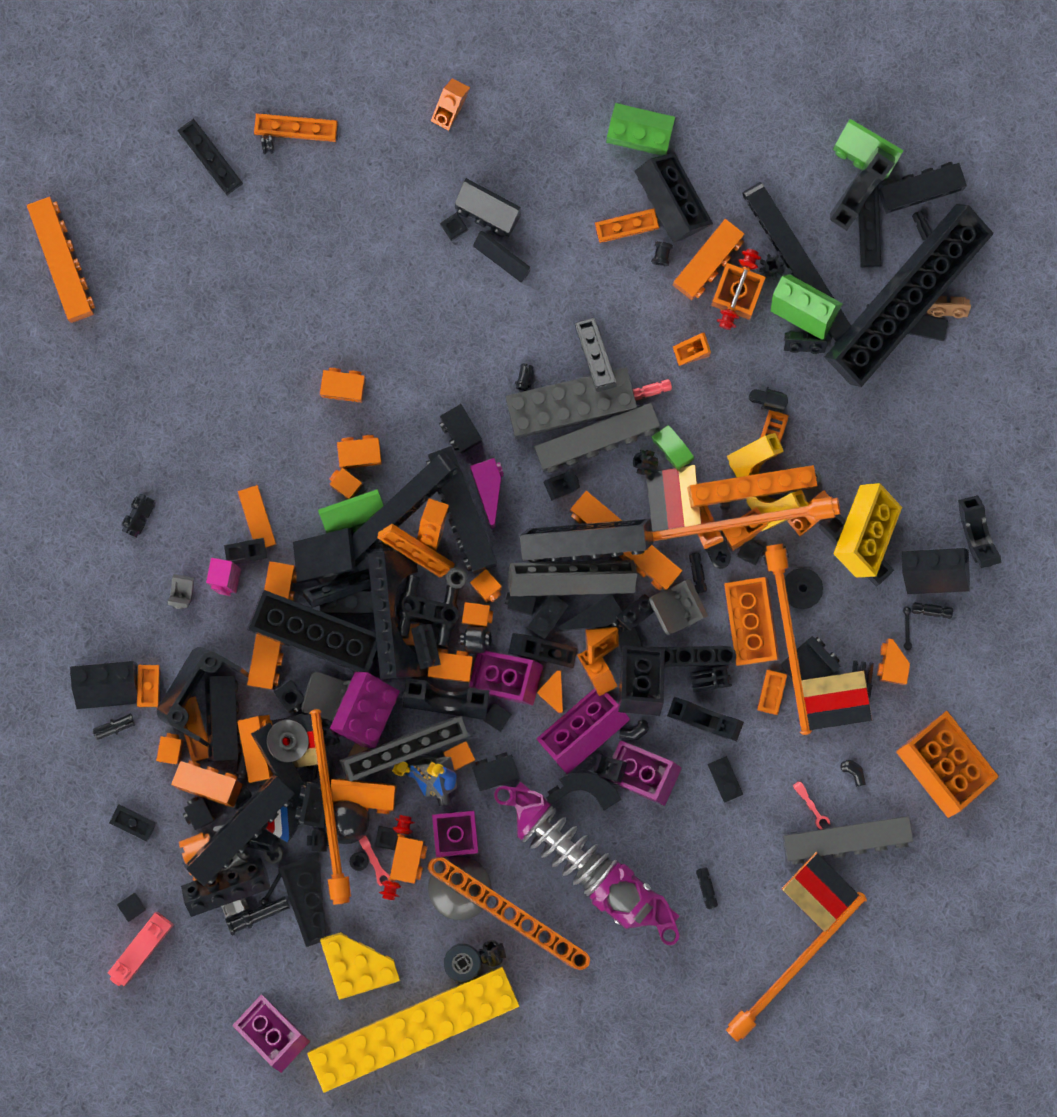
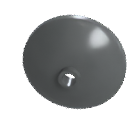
[428,857,491,920]

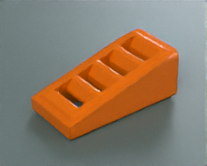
[760,410,789,457]

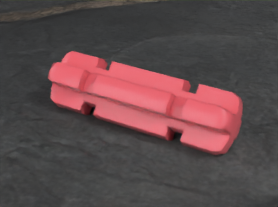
[633,379,672,401]

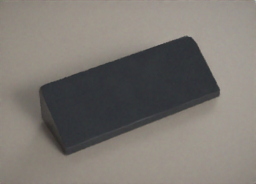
[473,231,530,282]

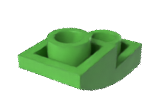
[652,425,694,470]

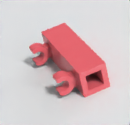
[108,912,174,986]

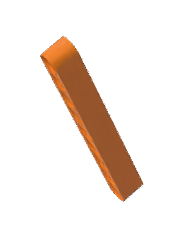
[428,857,590,970]

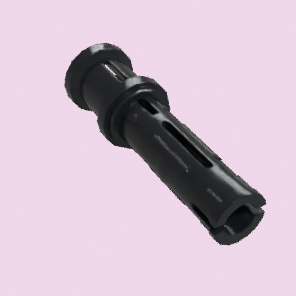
[225,896,290,936]

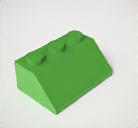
[606,103,675,156]
[833,119,904,181]
[771,274,843,340]
[318,489,384,533]

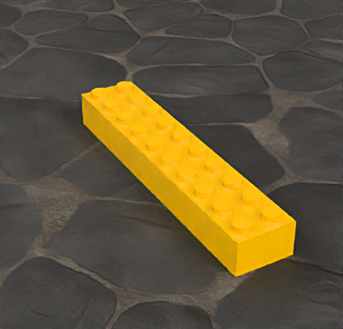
[307,966,519,1093]

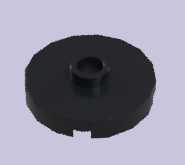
[785,568,823,610]

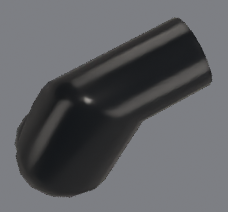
[619,719,649,740]
[840,760,866,787]

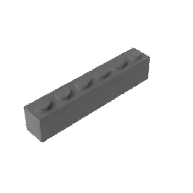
[534,403,660,473]
[508,560,637,596]
[340,716,468,781]
[782,816,913,864]

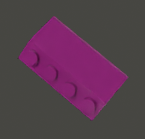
[536,688,631,774]

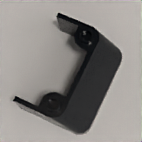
[157,647,249,747]

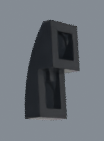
[224,538,268,564]

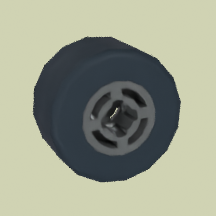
[444,944,481,982]

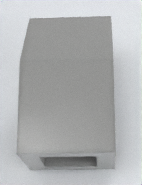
[221,898,249,918]

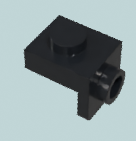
[543,469,580,501]

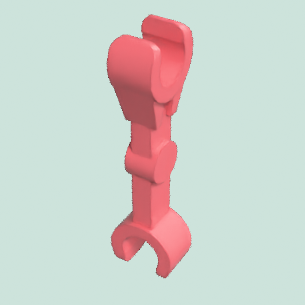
[793,782,830,830]
[359,836,390,886]

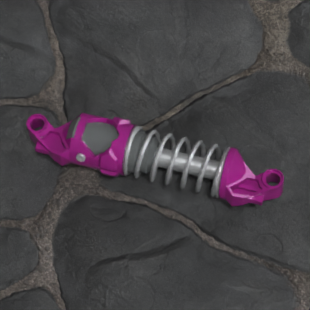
[494,782,680,945]

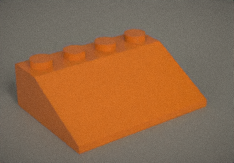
[896,711,999,818]

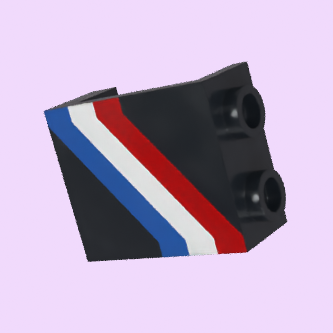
[255,785,302,847]

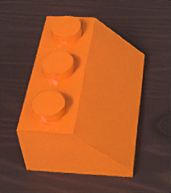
[331,778,397,814]

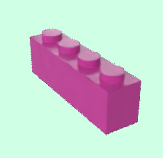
[206,558,241,596]

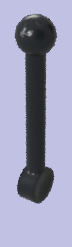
[903,606,912,650]
[261,869,281,905]

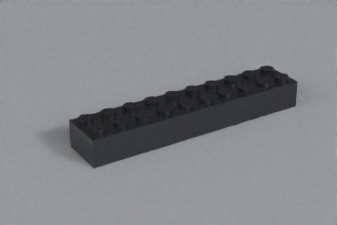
[824,204,994,387]

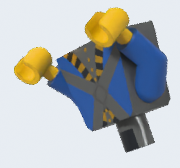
[392,757,457,806]

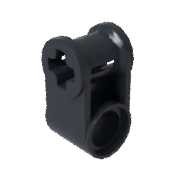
[705,530,731,569]

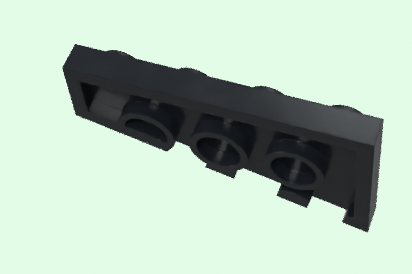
[278,853,326,947]

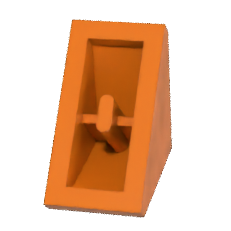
[673,332,711,366]
[586,627,619,664]
[537,671,563,713]

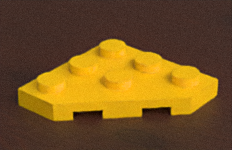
[320,932,400,1000]

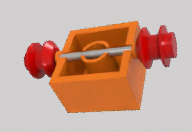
[711,248,766,330]
[379,815,428,900]

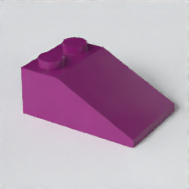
[470,458,504,529]
[468,651,543,706]
[605,740,682,806]
[232,994,310,1073]

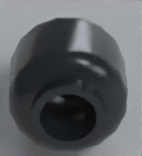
[460,626,492,653]

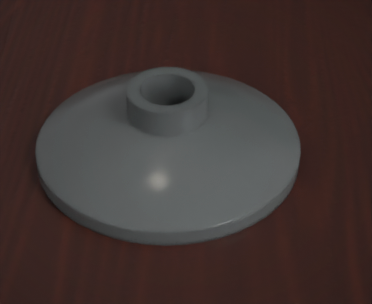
[267,720,309,762]

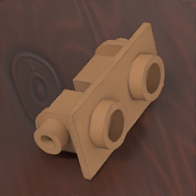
[927,296,971,318]

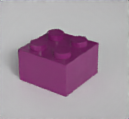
[432,811,479,857]

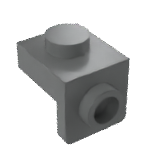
[168,574,194,609]

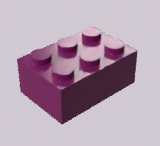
[330,672,400,748]

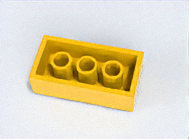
[834,483,902,578]

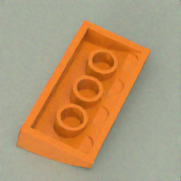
[724,577,780,666]

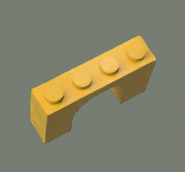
[727,433,809,531]

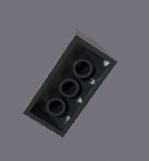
[634,152,713,242]

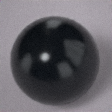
[323,801,370,845]

